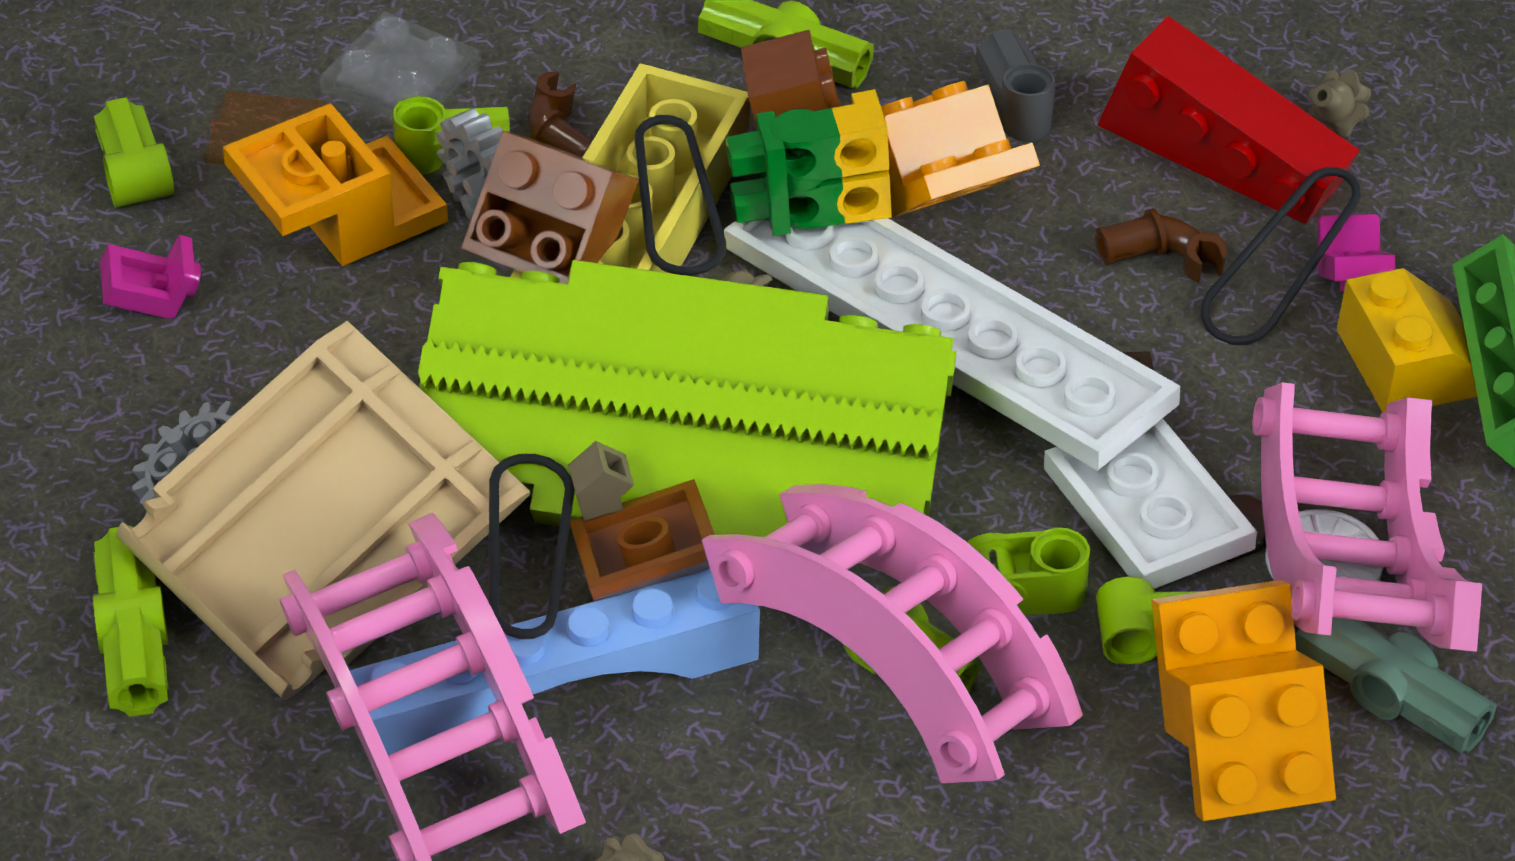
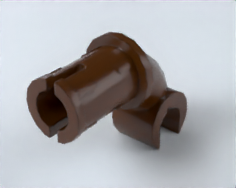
[528,72,593,158]
[1095,208,1227,283]

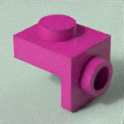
[1317,214,1395,291]
[100,235,201,319]

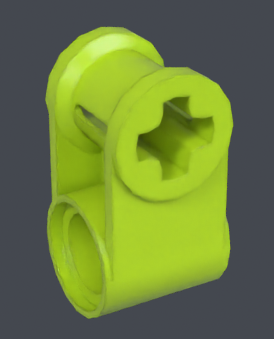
[967,527,1090,615]

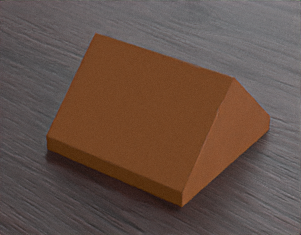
[570,479,715,601]

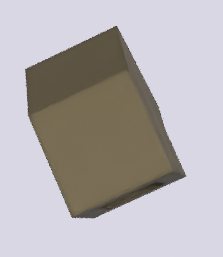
[568,441,634,521]

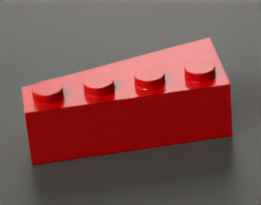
[1098,16,1360,224]

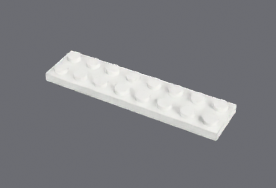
[724,218,1180,471]

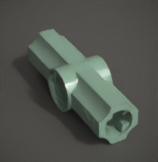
[1295,617,1497,753]

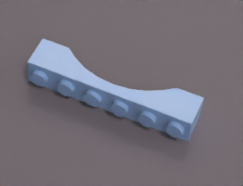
[349,569,760,755]

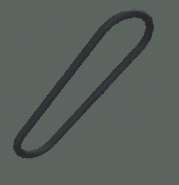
[635,115,726,276]
[1201,167,1361,345]
[489,454,575,639]

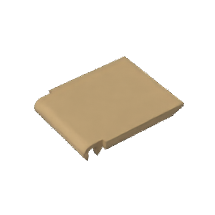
[117,321,530,700]

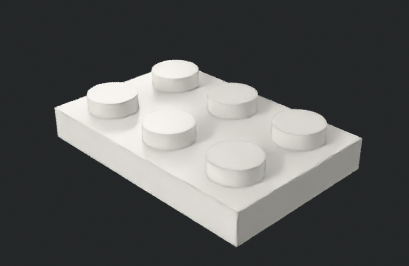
[1044,418,1257,589]

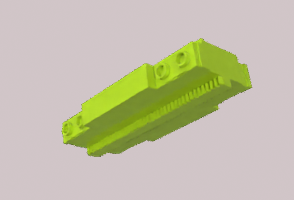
[418,260,957,537]

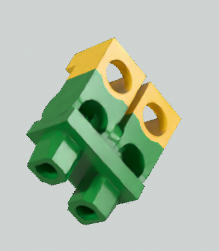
[726,89,892,236]

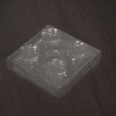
[319,11,481,122]

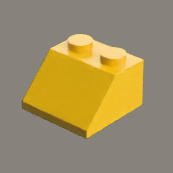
[1337,268,1477,412]

